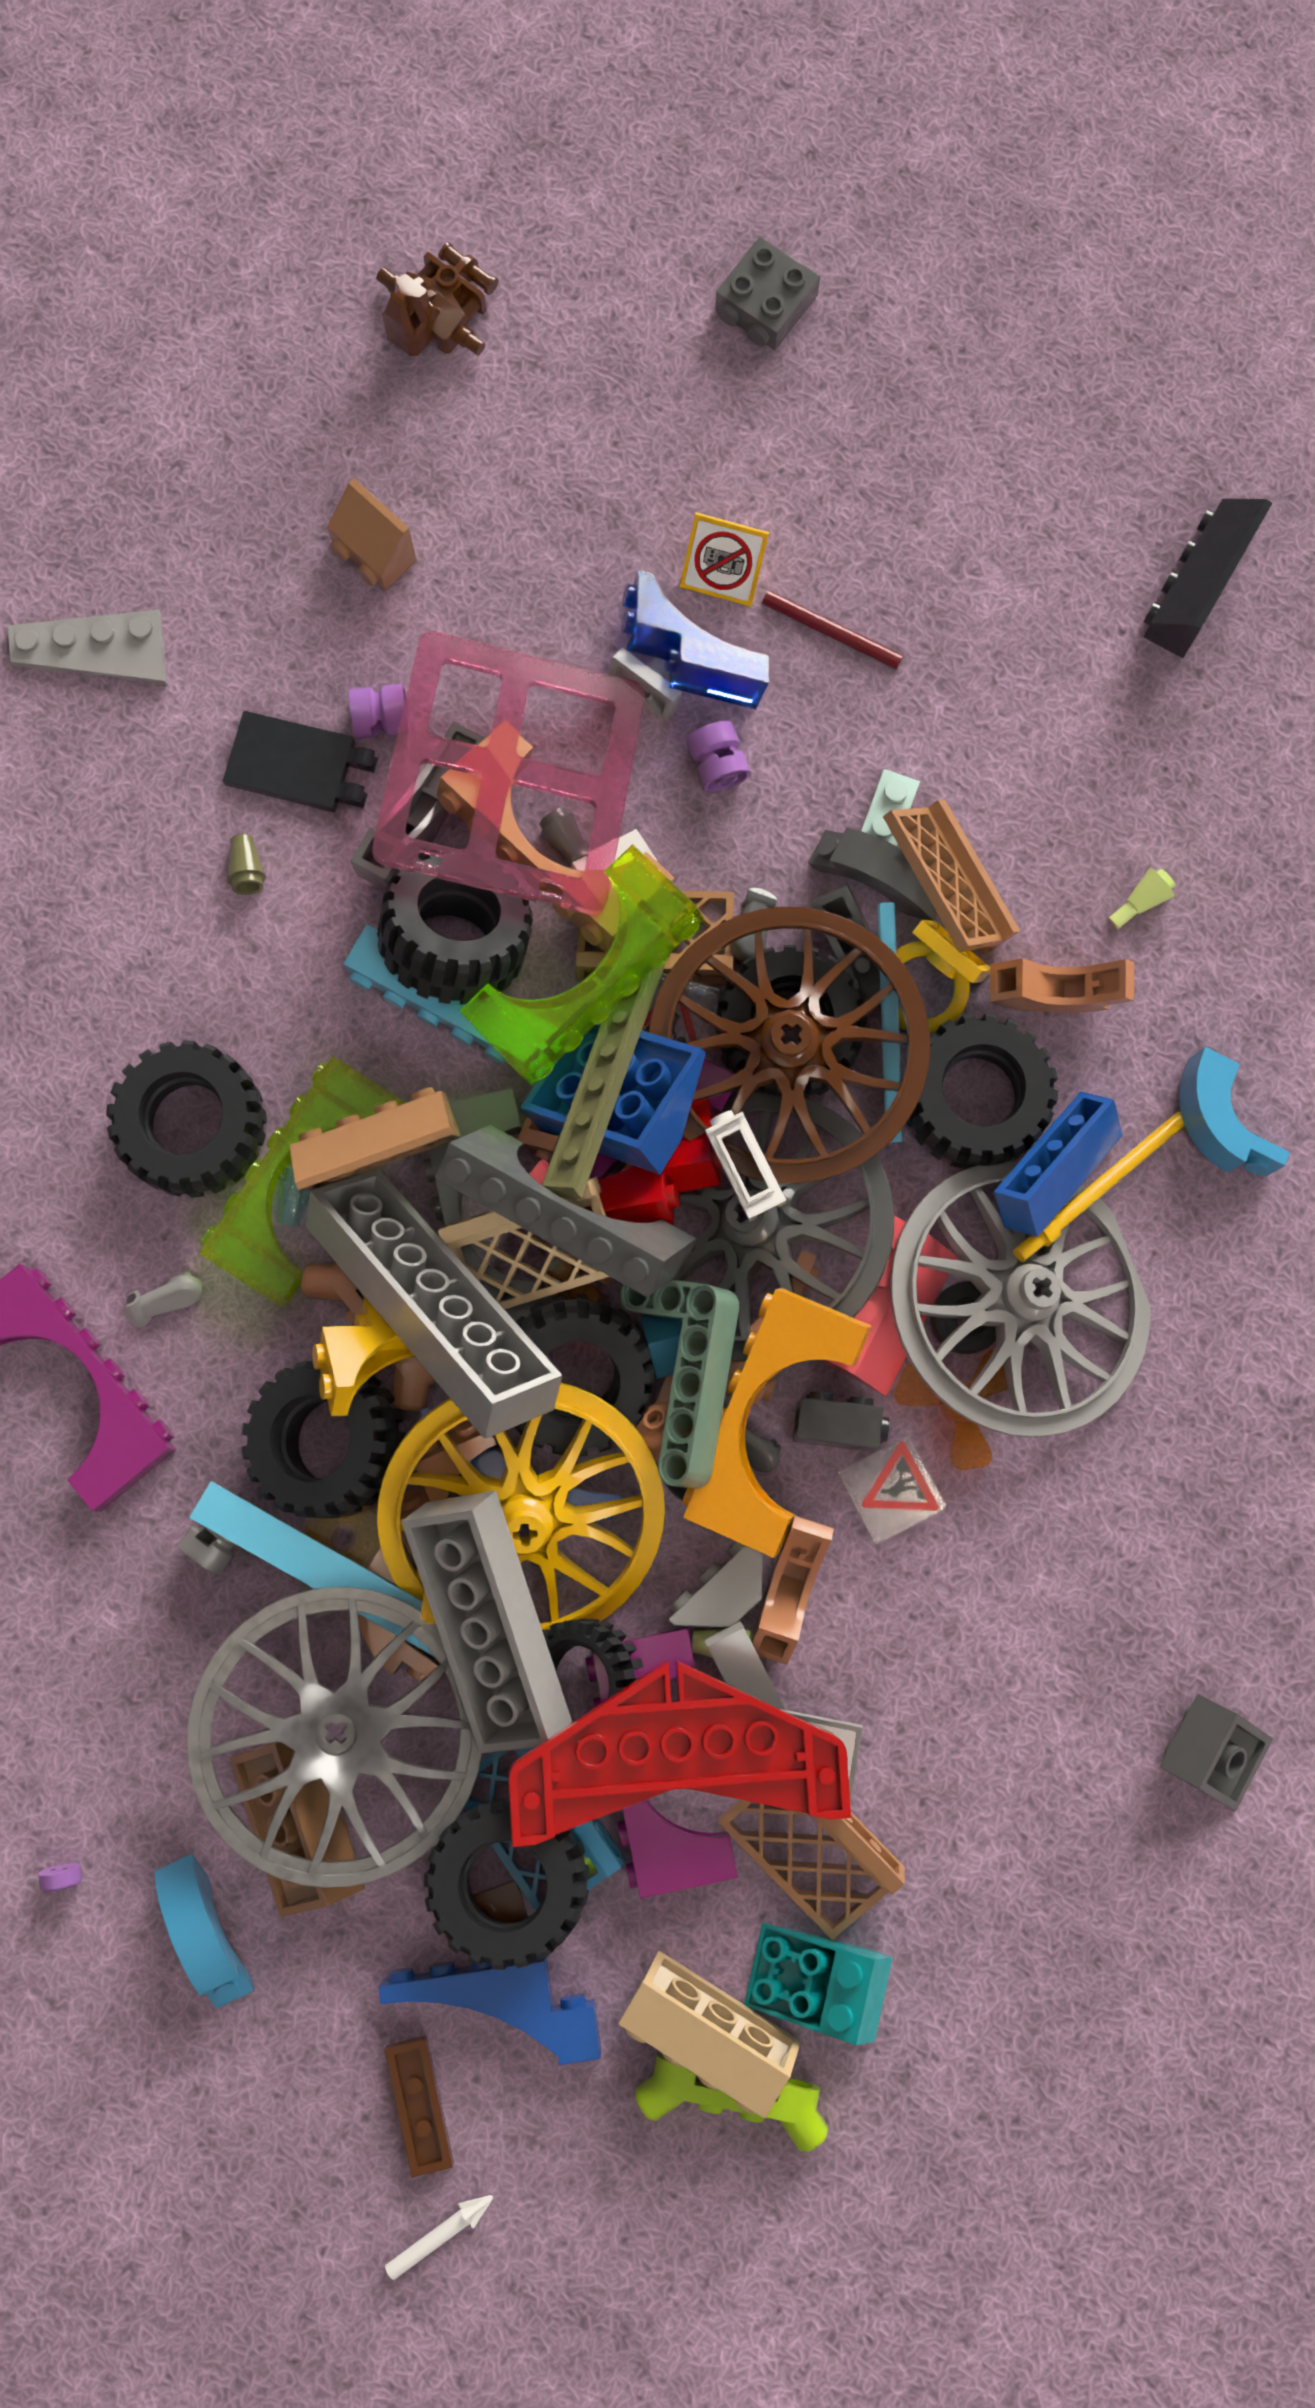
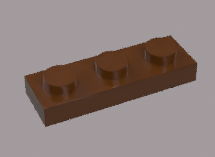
[384,2035,454,2178]

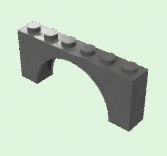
[424,1088,560,1322]
[435,1125,697,1297]

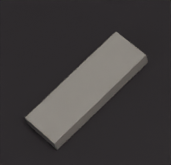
[704,1621,786,1710]

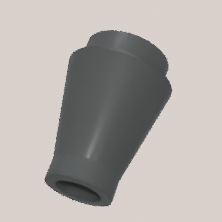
[539,808,589,867]

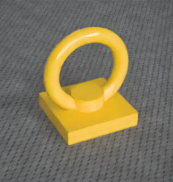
[880,920,990,1033]

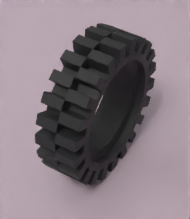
[542,1619,643,1723]

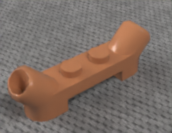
[301,1262,436,1412]

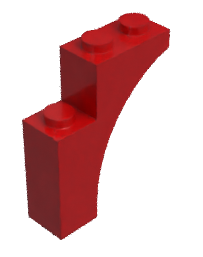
[584,1099,723,1225]

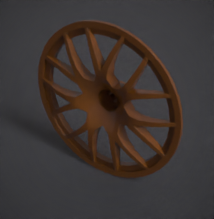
[649,907,931,1184]

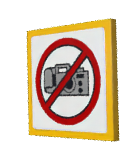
[679,513,770,607]

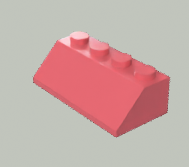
[818,1216,958,1397]

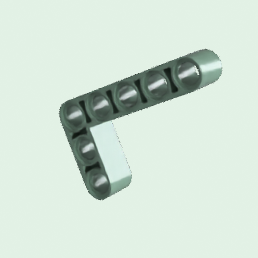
[620,1280,739,1489]

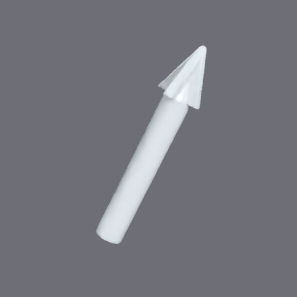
[385,2195,493,2280]

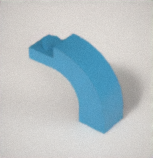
[1179,1047,1290,1176]
[154,1853,254,2009]

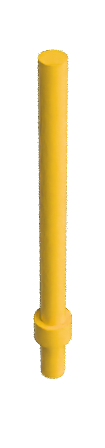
[1013,1112,1185,1262]

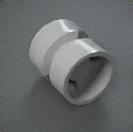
[177,1524,240,1575]

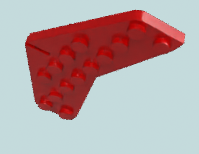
[508,1660,851,1847]

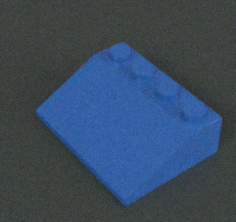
[520,1013,706,1174]

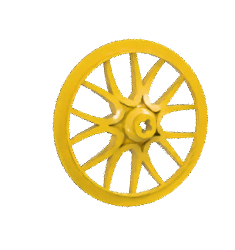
[377,1383,665,1630]

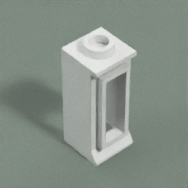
[705,1110,786,1222]

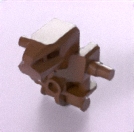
[376,242,499,356]

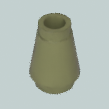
[227,834,266,895]

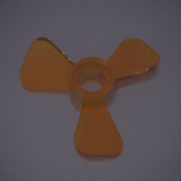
[894,1350,1023,1470]

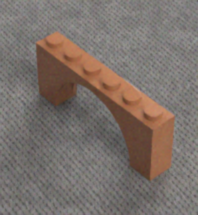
[437,722,675,953]

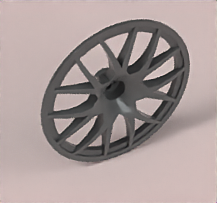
[672,1092,894,1362]

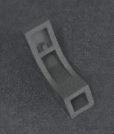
[808,827,937,921]

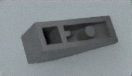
[811,883,881,1004]

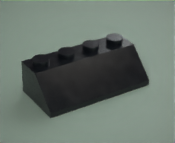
[1143,499,1273,658]

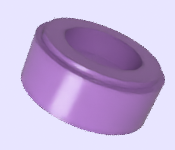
[38,1863,82,1892]

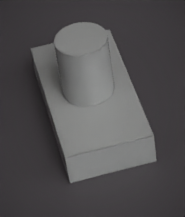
[607,647,682,723]

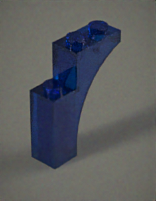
[621,570,769,710]

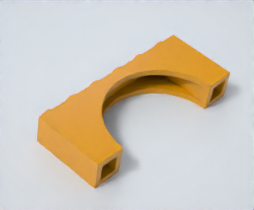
[682,1288,872,1558]

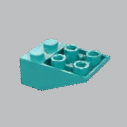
[744,1922,893,2046]

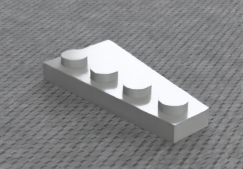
[8,609,167,685]

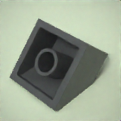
[1159,1694,1273,1811]

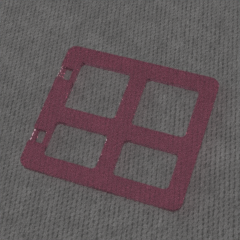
[372,631,645,915]

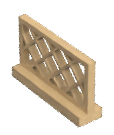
[438,1176,610,1309]

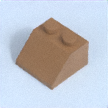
[327,478,417,591]

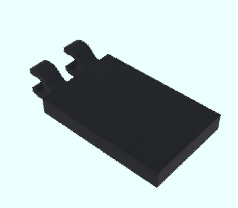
[223,710,378,813]

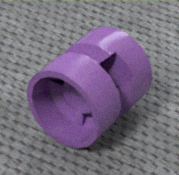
[349,683,410,739]
[687,721,751,793]

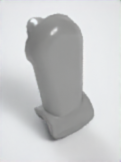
[124,1271,203,1327]

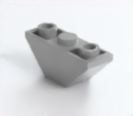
[669,1542,763,1627]

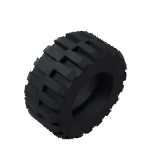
[377,851,533,1005]
[716,945,867,1099]
[907,1013,1059,1169]
[106,1040,267,1198]
[515,1294,655,1457]
[241,1361,406,1518]
[423,1797,590,1970]

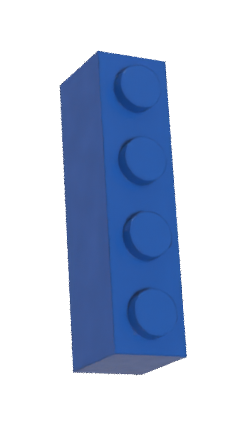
[994,1091,1123,1237]

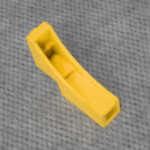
[312,1297,414,1416]

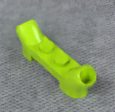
[634,2052,828,2152]

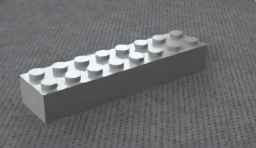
[306,1169,562,1439]

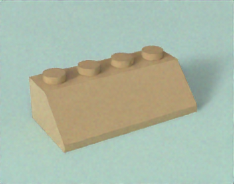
[618,1951,801,2119]

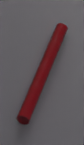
[762,590,904,670]

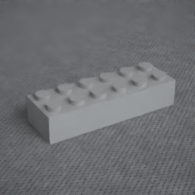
[401,1491,572,1753]

